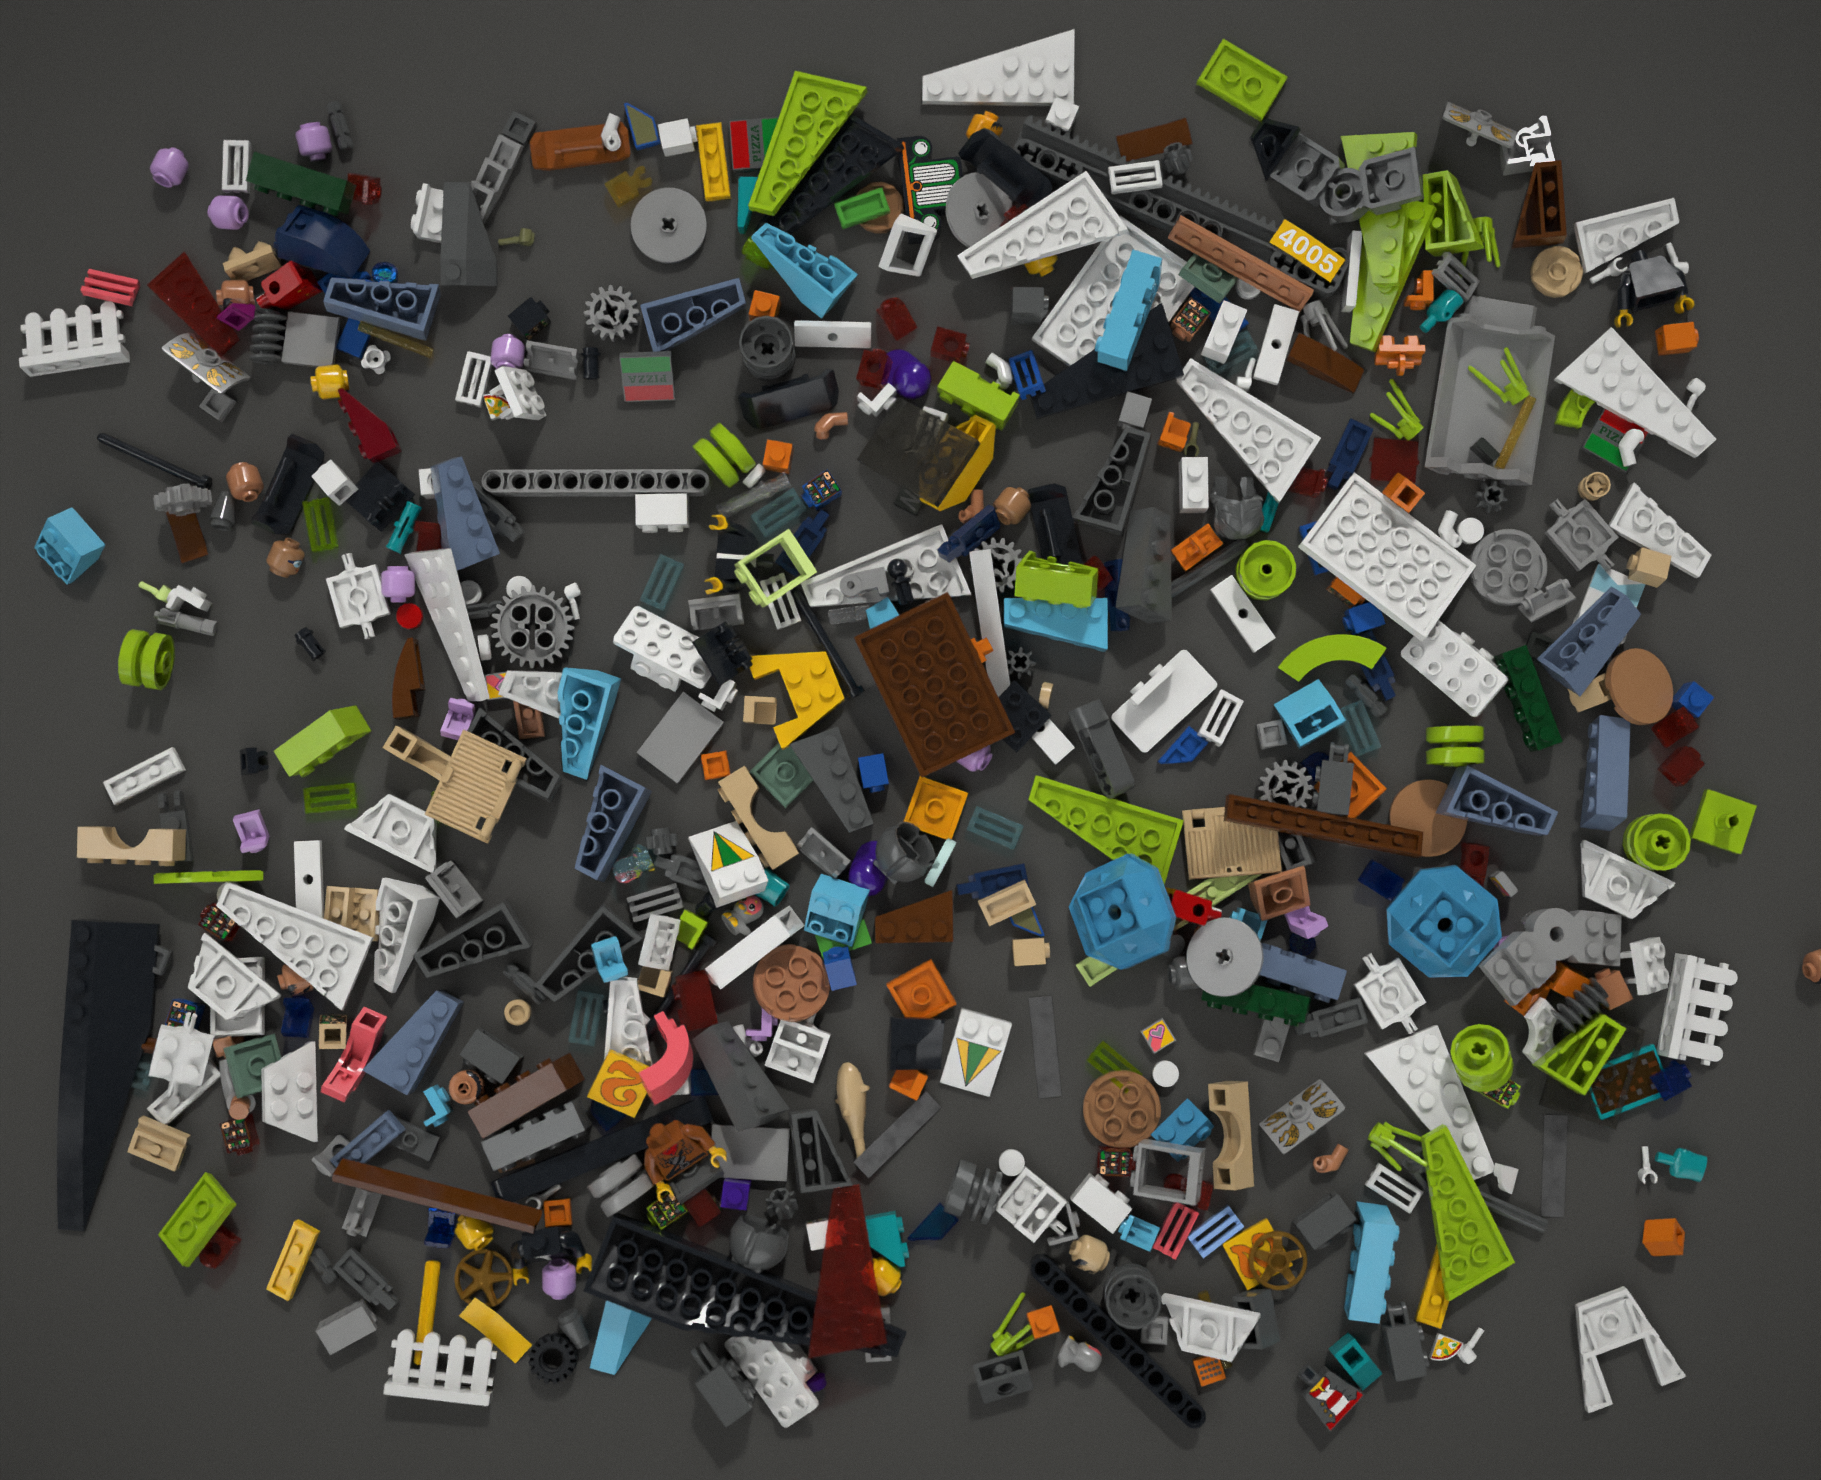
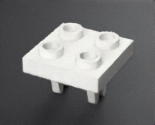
[489,366,546,420]
[1619,937,1669,995]

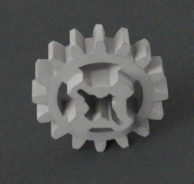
[584,285,640,342]
[153,484,212,516]
[970,538,1022,594]
[1256,760,1314,808]

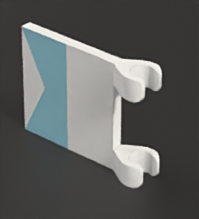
[1573,564,1646,646]

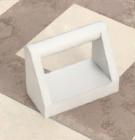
[878,214,937,276]

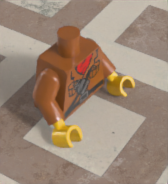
[644,1120,727,1203]

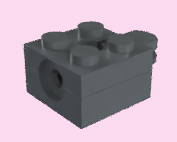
[691,1341,756,1427]

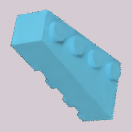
[1095,249,1162,371]
[1003,598,1108,652]
[1344,1202,1399,1324]

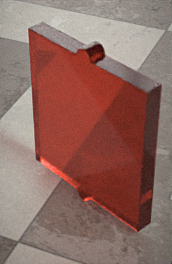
[1369,438,1420,484]

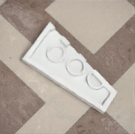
[1608,483,1711,578]

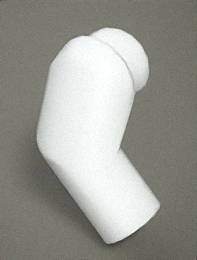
[601,113,621,151]
[985,353,1014,389]
[1619,429,1644,467]
[1438,510,1462,548]
[733,1024,763,1057]

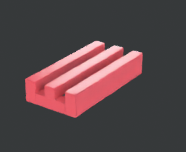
[80,269,140,306]
[1153,1202,1199,1260]

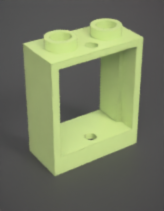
[734,529,817,608]

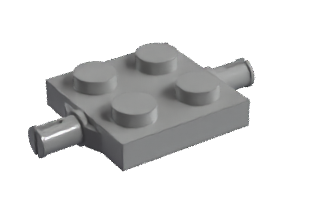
[1544,498,1619,571]

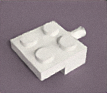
[764,1014,831,1083]
[996,1166,1067,1243]

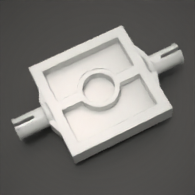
[326,553,391,639]
[1353,953,1426,1034]
[148,1012,214,1097]

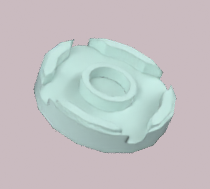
[925,838,957,887]

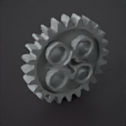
[490,585,575,668]

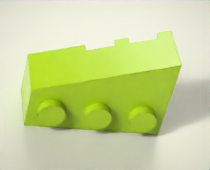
[937,361,1020,431]
[1015,551,1098,608]
[1532,1013,1626,1095]

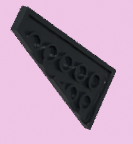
[754,114,905,235]
[1029,303,1184,420]

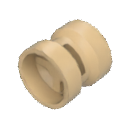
[1578,472,1611,501]

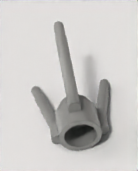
[1300,300,1348,351]

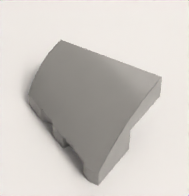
[1500,116,1555,176]

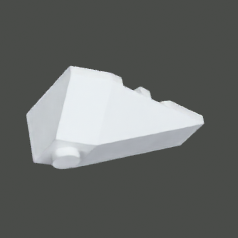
[374,878,440,993]

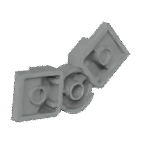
[1479,908,1622,1006]

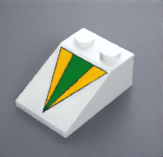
[688,821,768,907]
[940,1007,1012,1097]

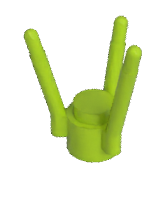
[1458,217,1501,278]
[1468,347,1530,405]
[1370,379,1424,441]
[1368,1121,1428,1171]
[990,1292,1034,1357]

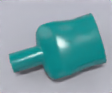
[1420,290,1464,333]
[754,868,790,907]
[1655,1147,1707,1182]

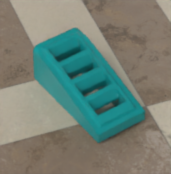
[737,177,758,234]

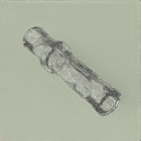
[716,472,792,518]

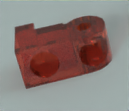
[1460,842,1490,887]
[1163,1173,1214,1211]

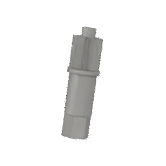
[154,608,218,636]

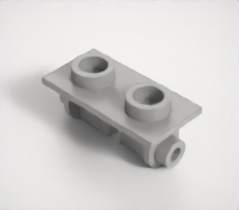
[1518,579,1576,623]
[342,1188,382,1237]

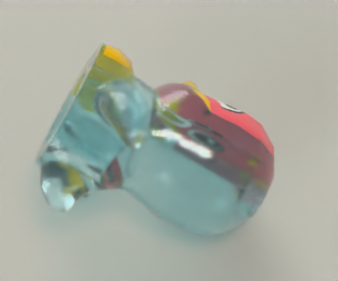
[612,844,655,884]

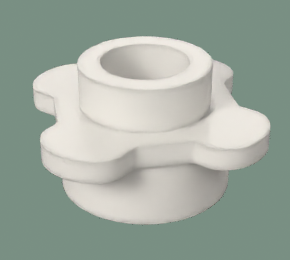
[361,345,391,374]

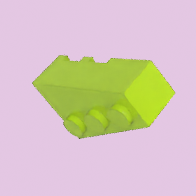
[1423,170,1485,257]
[274,705,372,777]

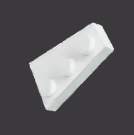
[498,670,562,719]

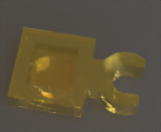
[604,166,653,208]

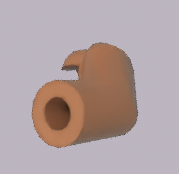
[814,412,848,440]
[958,490,984,524]
[1313,1144,1349,1173]

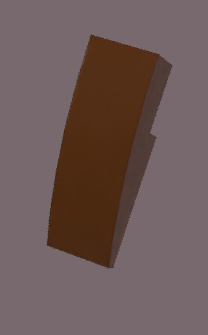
[1286,333,1364,393]
[392,637,426,720]

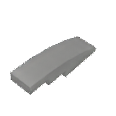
[471,134,524,224]

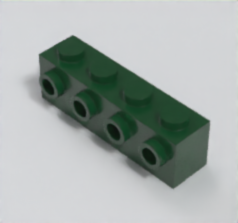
[245,151,357,217]
[1494,645,1563,752]
[1201,984,1311,1027]

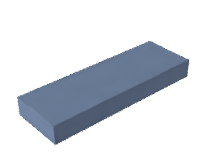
[330,1110,405,1168]

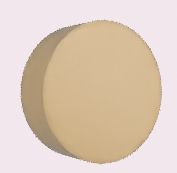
[1038,682,1053,709]
[504,999,532,1026]

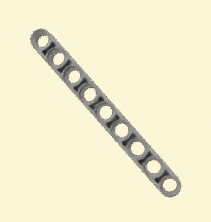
[481,469,712,497]

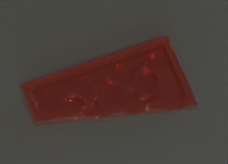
[147,251,240,357]

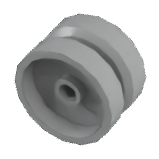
[587,1154,655,1217]

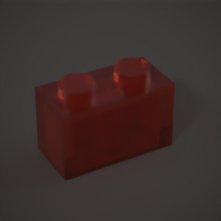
[672,969,718,1032]

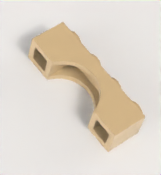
[383,726,454,782]
[717,766,800,870]
[77,826,186,866]
[1208,1081,1254,1190]

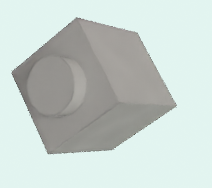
[1117,392,1152,431]

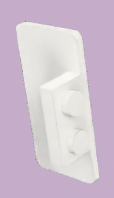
[613,606,712,692]
[1401,620,1508,717]
[1111,650,1217,753]
[725,1336,819,1428]

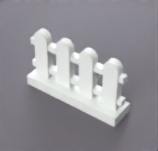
[19,301,130,377]
[1656,953,1738,1066]
[384,1329,497,1406]

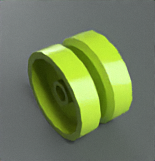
[692,422,756,489]
[1235,540,1296,601]
[118,629,175,690]
[1426,726,1485,767]
[1622,814,1691,871]
[1450,1024,1514,1092]

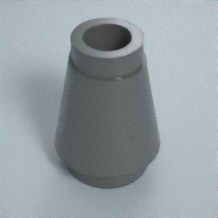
[209,491,235,531]
[558,1307,590,1349]

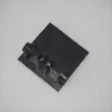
[346,461,415,532]
[692,621,753,686]
[999,680,1052,753]

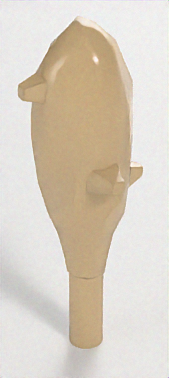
[835,1062,870,1158]

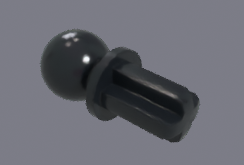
[887,558,914,606]

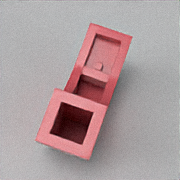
[321,1007,387,1103]
[639,1011,693,1105]

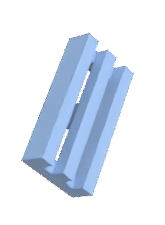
[1188,1205,1244,1258]

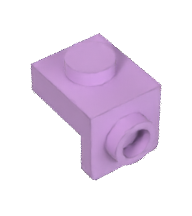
[440,698,475,740]
[233,809,270,853]
[1284,906,1328,939]
[746,1008,778,1041]

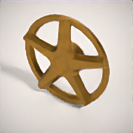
[1249,1230,1307,1290]
[455,1249,513,1308]

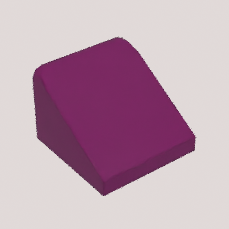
[217,303,256,331]

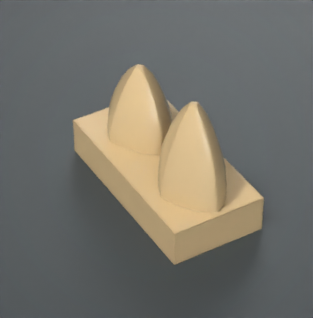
[223,241,282,281]

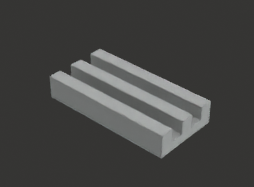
[1431,252,1480,302]
[627,883,684,922]

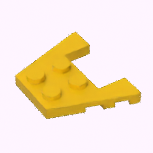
[749,651,845,750]

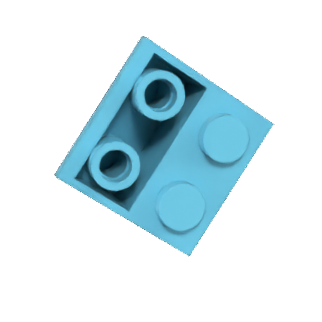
[34,507,105,585]
[1274,679,1346,749]
[804,874,870,946]

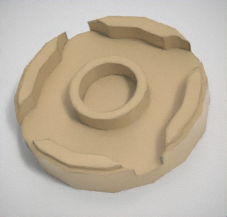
[1530,246,1583,298]

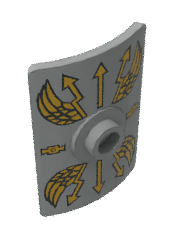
[1442,101,1517,149]
[162,333,251,395]
[1259,1079,1345,1154]

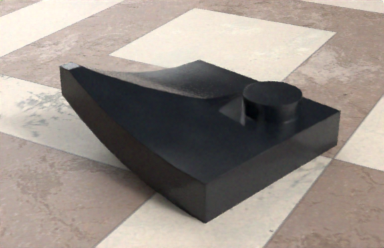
[889,1017,945,1070]

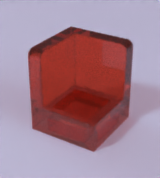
[414,521,442,552]

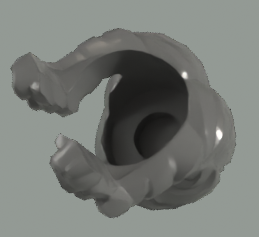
[1209,476,1264,540]

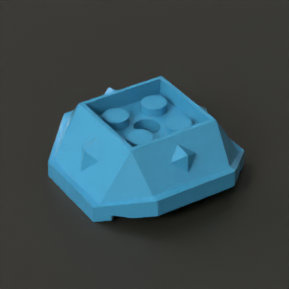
[1069,854,1176,970]
[1386,865,1502,978]

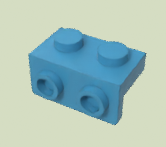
[1151,1098,1214,1162]

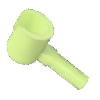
[139,581,171,603]

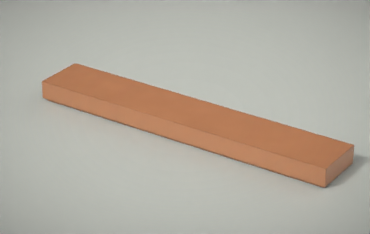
[1168,215,1314,312]

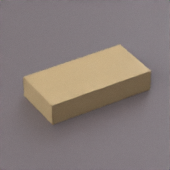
[978,880,1036,926]

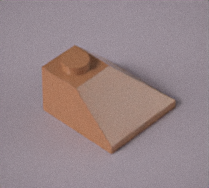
[1248,866,1311,921]

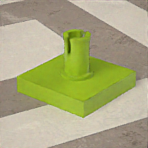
[1689,789,1757,854]

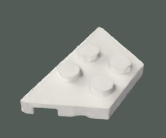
[344,794,437,873]
[1580,840,1675,919]
[188,933,281,1021]
[261,1041,318,1142]
[1161,1293,1261,1362]

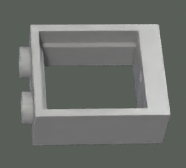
[1130,1139,1206,1205]

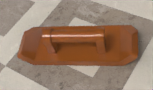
[530,122,631,171]

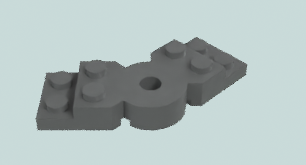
[1270,133,1424,223]

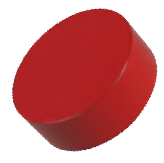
[396,603,424,629]

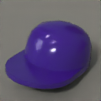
[879,349,931,399]
[848,841,888,897]

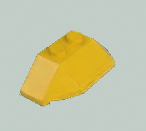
[919,415,996,511]

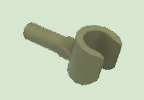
[498,228,535,246]
[1183,422,1199,457]

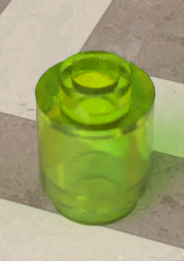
[741,236,774,271]

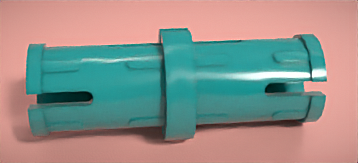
[386,501,422,554]

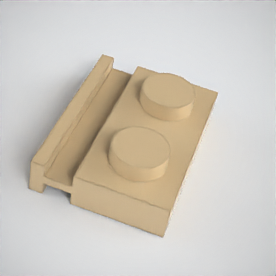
[127,1115,191,1171]

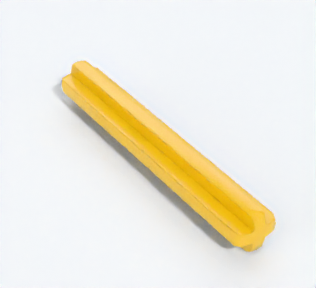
[413,1260,441,1365]

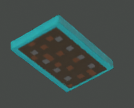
[1587,1044,1673,1120]

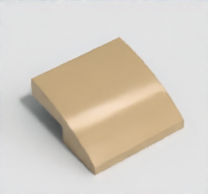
[324,886,379,941]

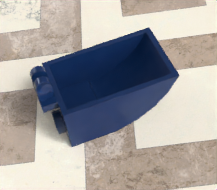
[273,205,370,279]

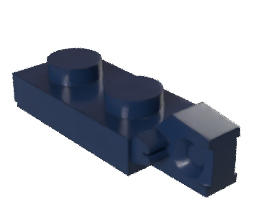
[1326,418,1373,490]
[937,504,1001,563]
[775,509,829,577]
[1104,559,1130,631]
[1359,630,1396,701]
[956,863,1030,899]

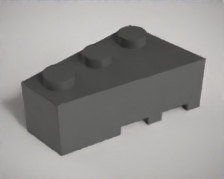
[788,1108,852,1193]

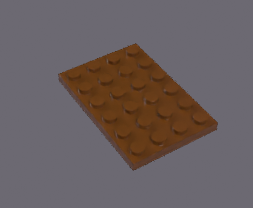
[854,592,1015,777]

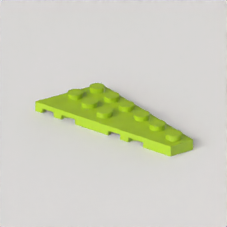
[748,71,868,216]
[1341,132,1418,286]
[1350,201,1437,352]
[1028,775,1184,884]
[1421,1124,1515,1301]

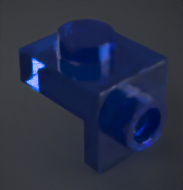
[1358,859,1404,901]
[281,996,314,1038]
[1649,1060,1692,1101]
[424,1207,457,1248]

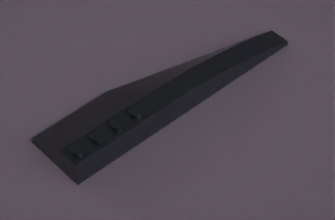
[57,919,160,1231]
[583,1212,907,1357]

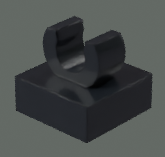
[240,747,269,775]

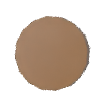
[857,182,904,233]

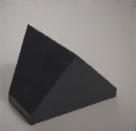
[1249,118,1301,181]

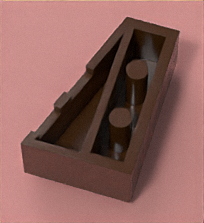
[1511,160,1567,249]
[875,890,953,943]

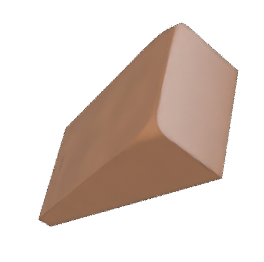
[513,701,545,740]

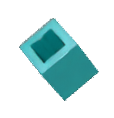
[865,1210,909,1267]
[1329,1333,1382,1390]

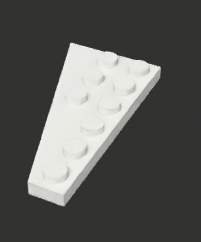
[922,29,1075,106]
[957,171,1129,279]
[1554,327,1716,458]
[1176,358,1321,504]
[801,524,971,607]
[405,548,490,701]
[216,882,374,1011]
[1364,1025,1495,1180]

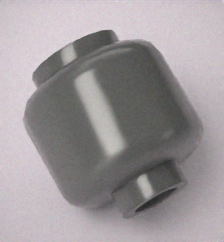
[1167,956,1200,990]

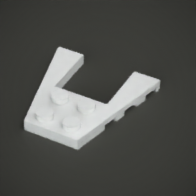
[1575,1286,1686,1413]

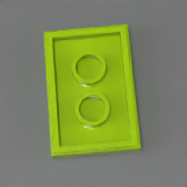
[1196,39,1288,122]
[158,1172,236,1268]

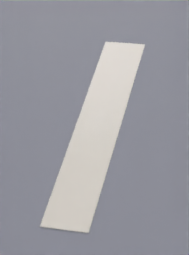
[969,549,1010,697]

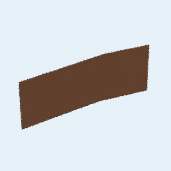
[1116,118,1193,162]
[166,512,208,563]

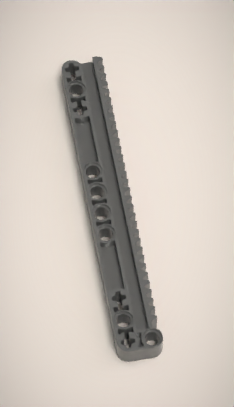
[1013,115,1350,299]

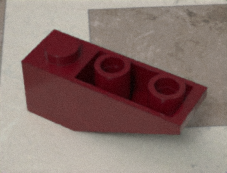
[338,388,402,464]

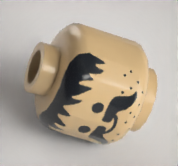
[1069,1235,1110,1274]

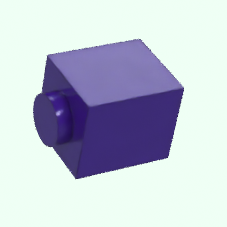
[720,1178,752,1210]

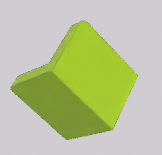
[676,910,709,950]

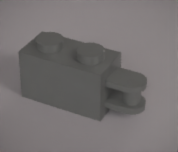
[1312,742,1354,817]
[1381,1301,1429,1382]

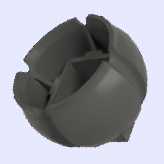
[873,822,935,884]
[729,1214,790,1274]

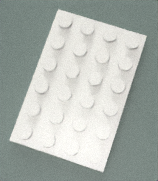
[1032,216,1195,398]
[1298,472,1476,642]

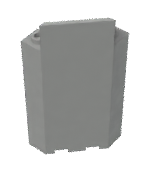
[1425,295,1555,485]

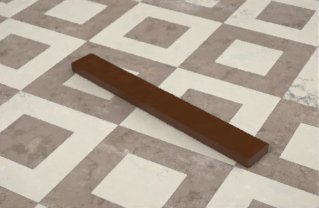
[1223,794,1423,858]
[332,1158,542,1233]

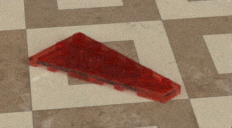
[808,1184,887,1358]

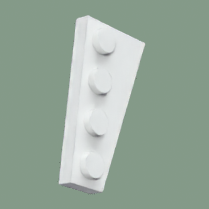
[1573,198,1680,273]
[604,977,653,1066]

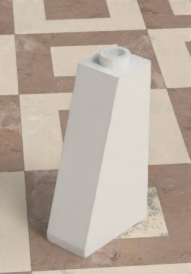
[705,905,805,990]

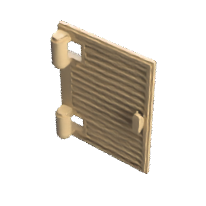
[424,730,527,844]
[1182,807,1282,880]

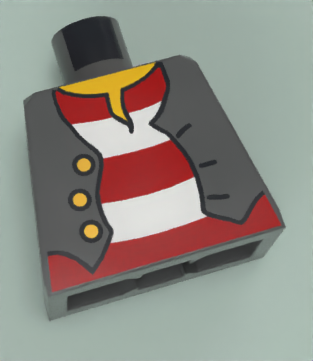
[1297,1364,1364,1431]

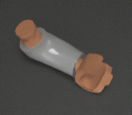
[212,1036,256,1120]

